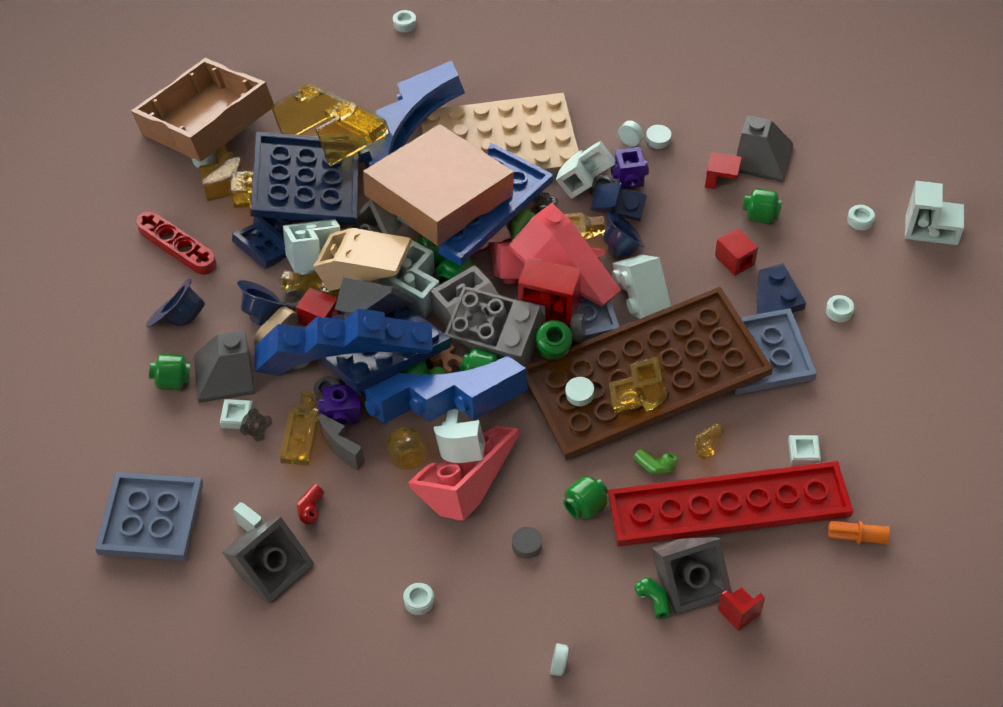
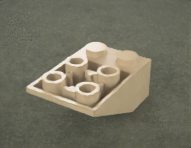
[313,228,412,291]

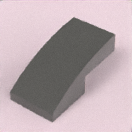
[318,414,364,470]

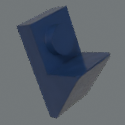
[590,182,647,222]

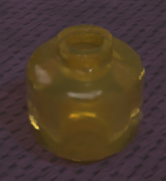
[386,426,427,469]

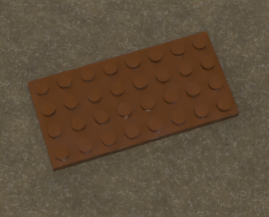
[524,286,773,460]

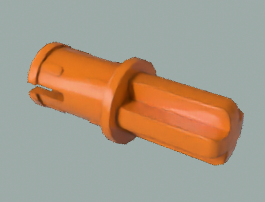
[827,521,890,546]

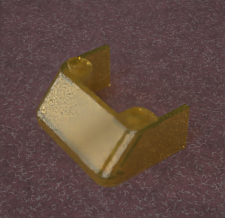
[270,83,389,166]

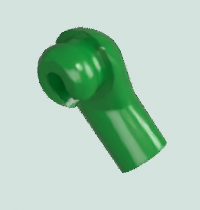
[634,577,671,619]

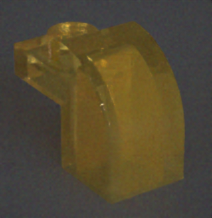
[199,144,243,201]
[609,357,668,412]

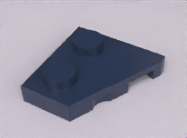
[756,263,806,314]

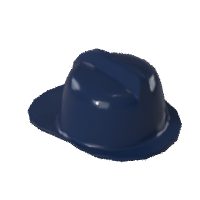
[603,211,645,258]
[146,278,205,328]
[237,280,285,325]

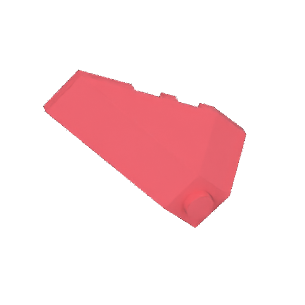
[508,203,621,307]
[489,242,605,284]
[408,425,520,521]

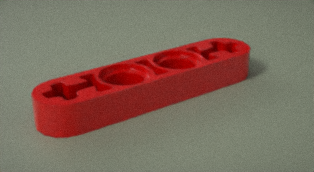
[136,211,217,275]

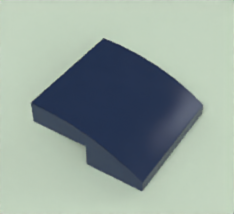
[232,217,293,269]

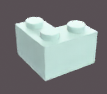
[905,181,964,245]
[283,219,340,274]
[380,240,439,318]
[612,254,671,319]

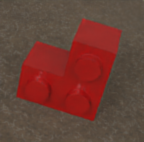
[518,258,581,328]

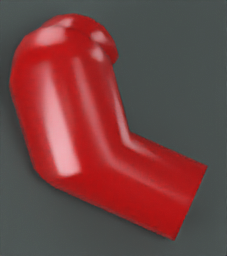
[297,484,324,525]

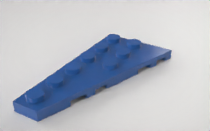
[439,143,553,266]

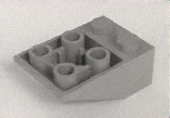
[430,265,499,352]
[445,286,546,366]

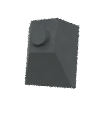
[736,115,793,182]
[341,199,402,235]
[335,277,414,319]
[194,330,254,403]
[222,516,315,603]
[651,537,732,614]

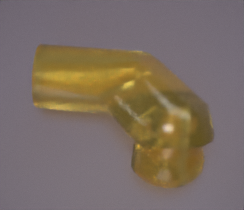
[695,422,723,459]

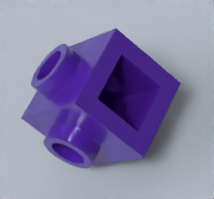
[611,147,649,189]
[317,384,360,426]

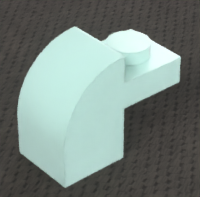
[556,141,616,199]
[434,409,485,463]

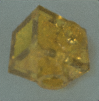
[230,171,254,208]

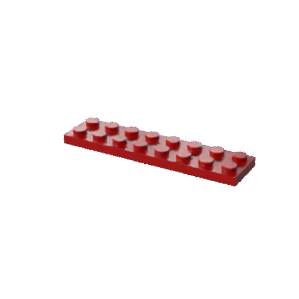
[607,461,853,547]

